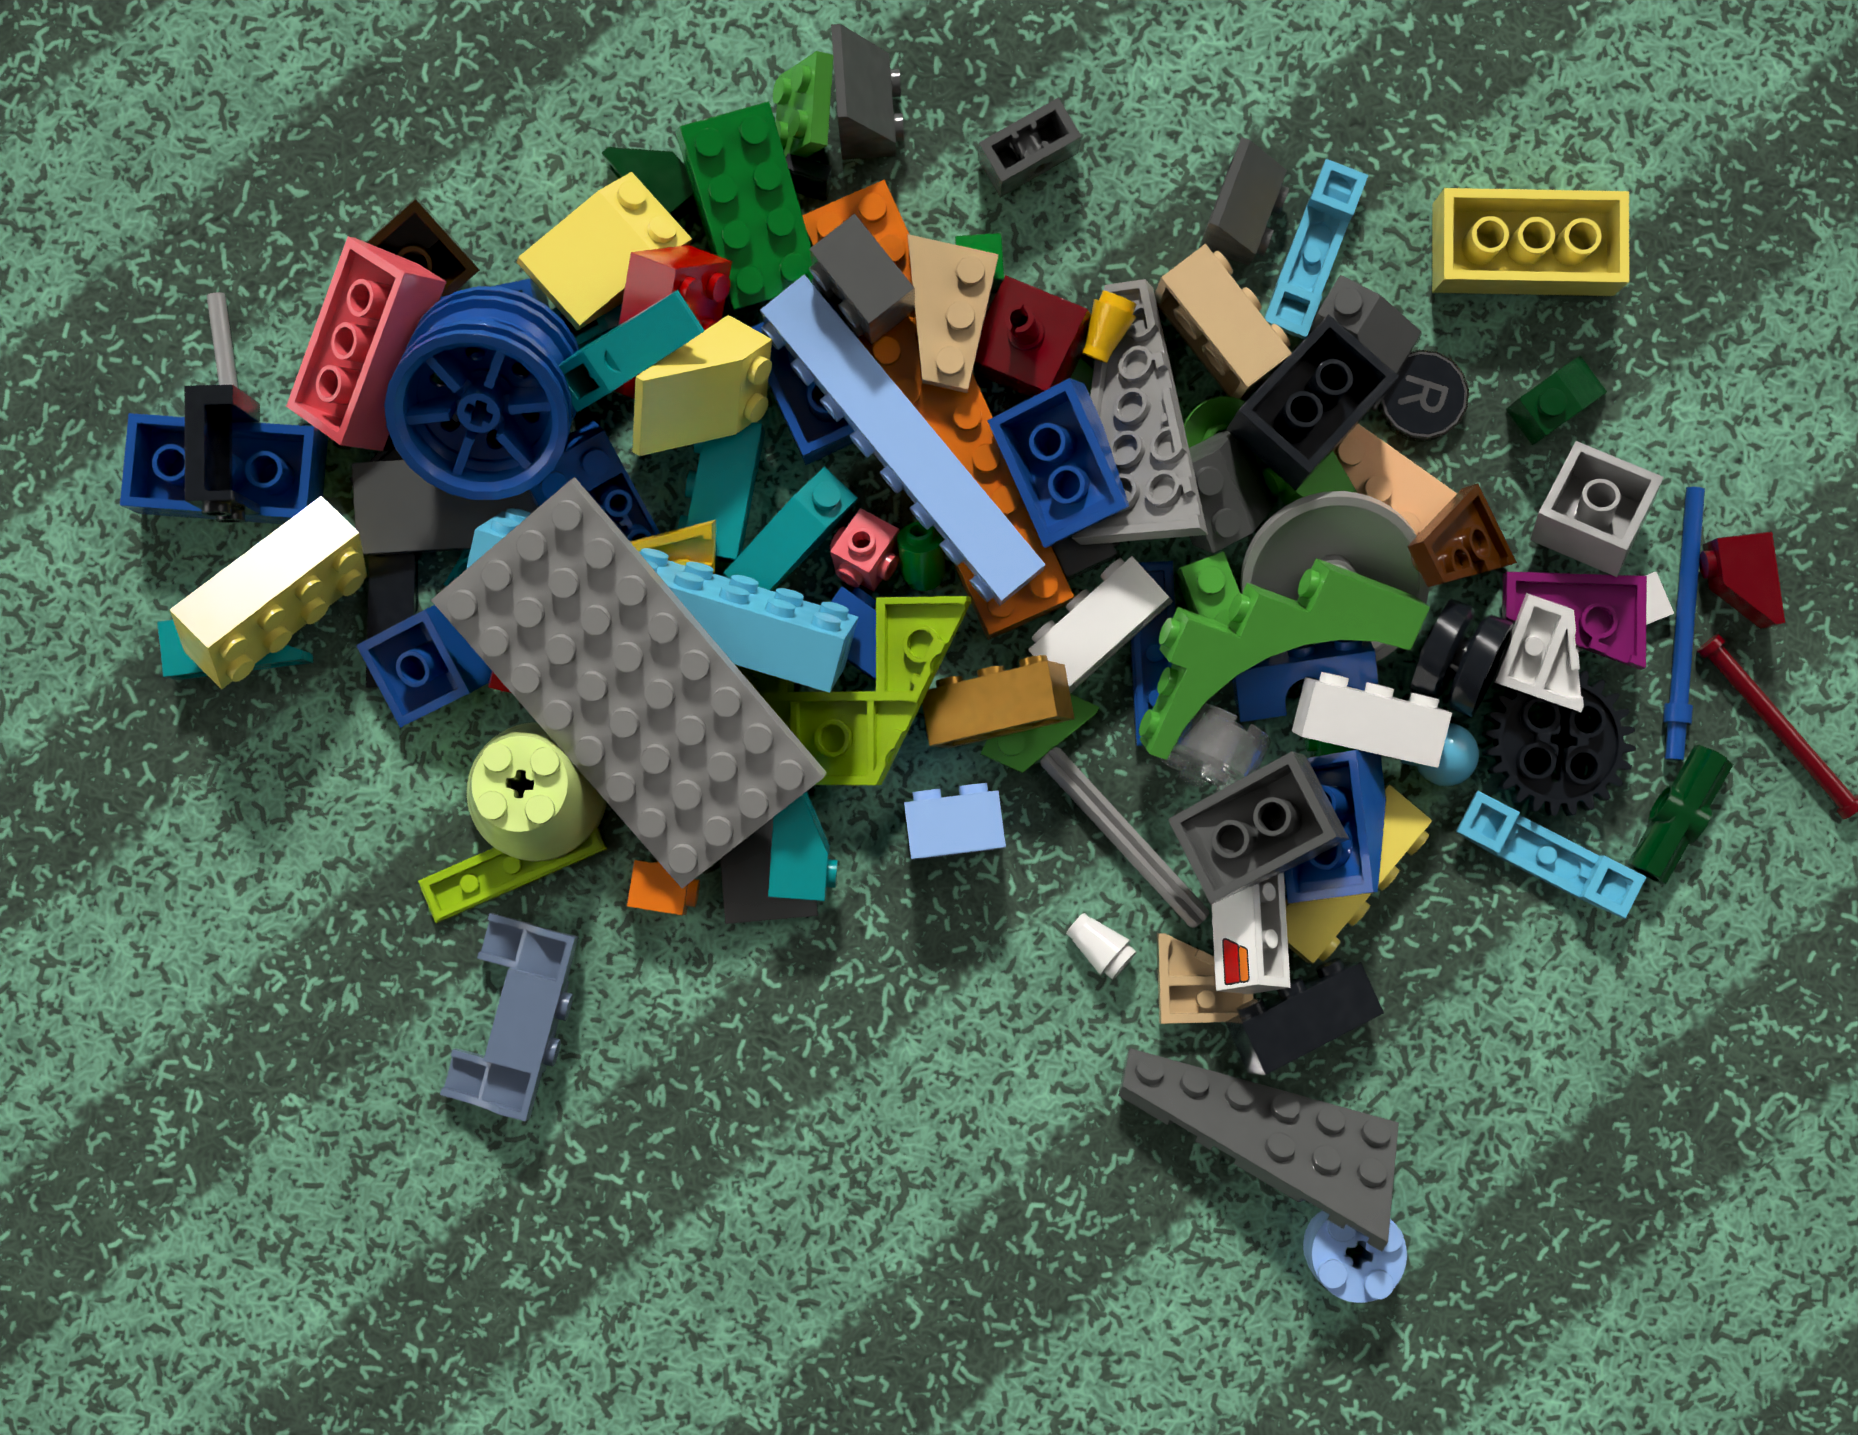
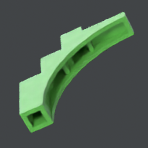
[1139,558,1430,760]

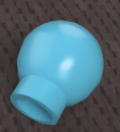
[1401,723,1479,786]

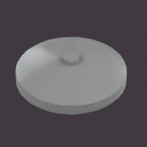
[1240,491,1429,662]

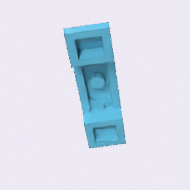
[1264,159,1368,340]
[1456,791,1646,918]

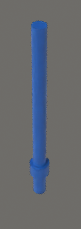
[1663,487,1705,761]

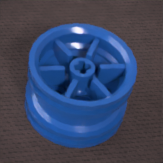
[384,286,579,500]

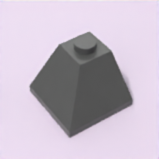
[1307,275,1422,411]

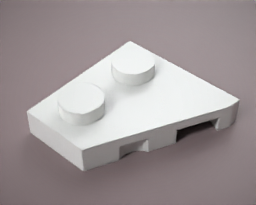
[1493,593,1584,712]

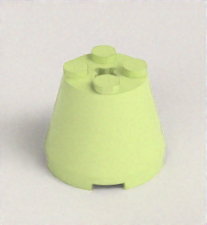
[467,722,607,861]

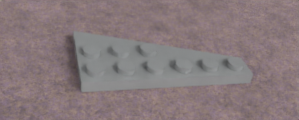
[1072,279,1208,545]

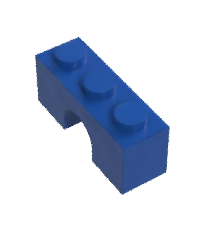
[1232,640,1378,722]

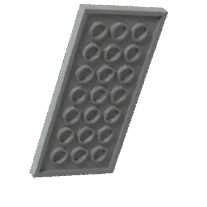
[431,477,826,888]

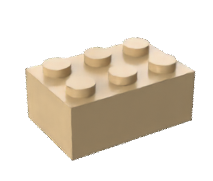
[1155,243,1292,400]

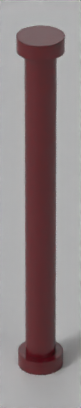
[1697,634,1858,819]

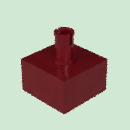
[973,275,1091,398]

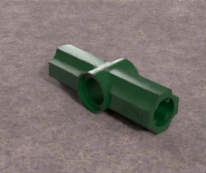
[1627,745,1734,884]

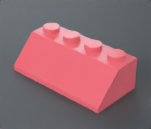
[286,236,446,451]

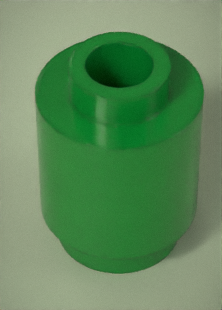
[897,521,946,591]

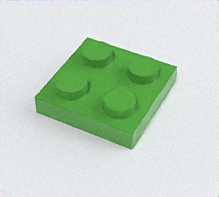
[773,51,833,158]

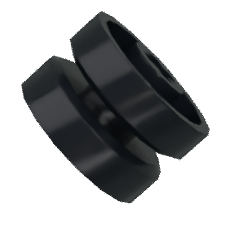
[1410,598,1513,718]

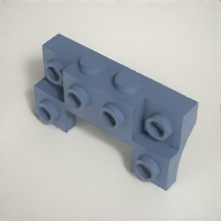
[440,913,579,1121]

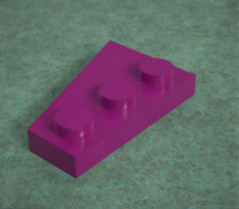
[1502,572,1647,670]

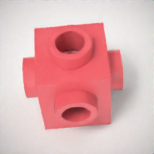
[830,508,900,592]

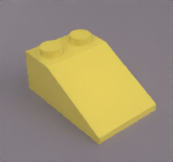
[517,172,692,331]
[632,315,772,456]

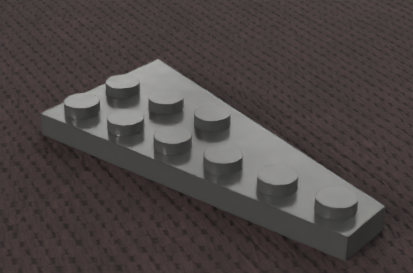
[1118,1048,1399,1252]

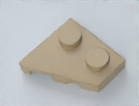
[1157,933,1254,1024]

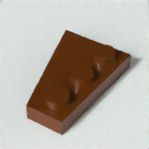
[1407,483,1517,588]

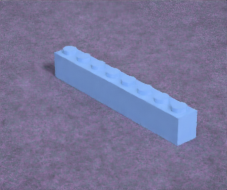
[760,274,1046,606]

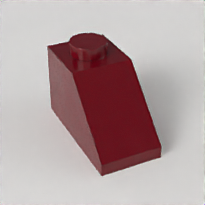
[1699,532,1785,629]

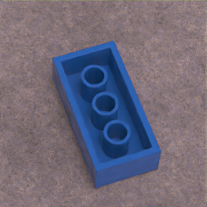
[120,413,328,524]

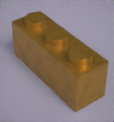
[922,655,1075,748]

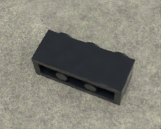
[1225,958,1384,1075]

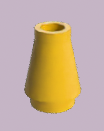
[1082,290,1137,363]

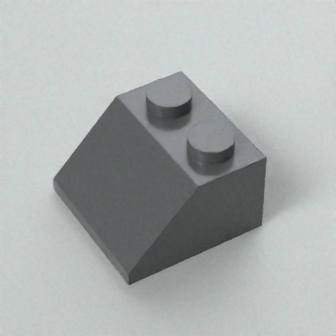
[1199,137,1289,266]
[1189,429,1275,553]

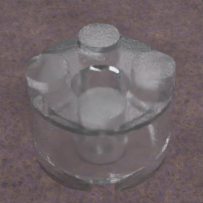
[1160,703,1272,791]

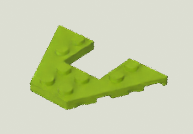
[736,596,971,785]

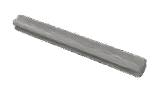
[1040,747,1210,928]

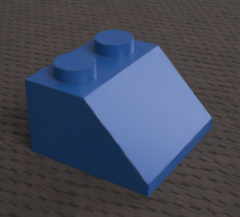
[356,605,492,728]

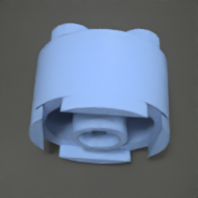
[1303,1210,1407,1303]

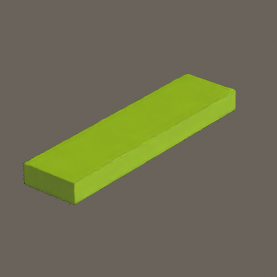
[418,827,607,923]

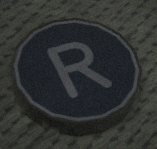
[1378,349,1469,442]

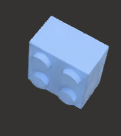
[904,783,1006,860]

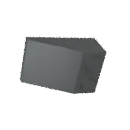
[831,24,904,160]
[1168,751,1349,904]

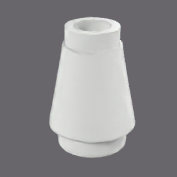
[1066,913,1137,980]

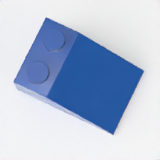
[987,378,1129,548]
[1284,750,1386,903]

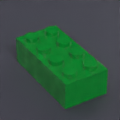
[675,101,814,311]

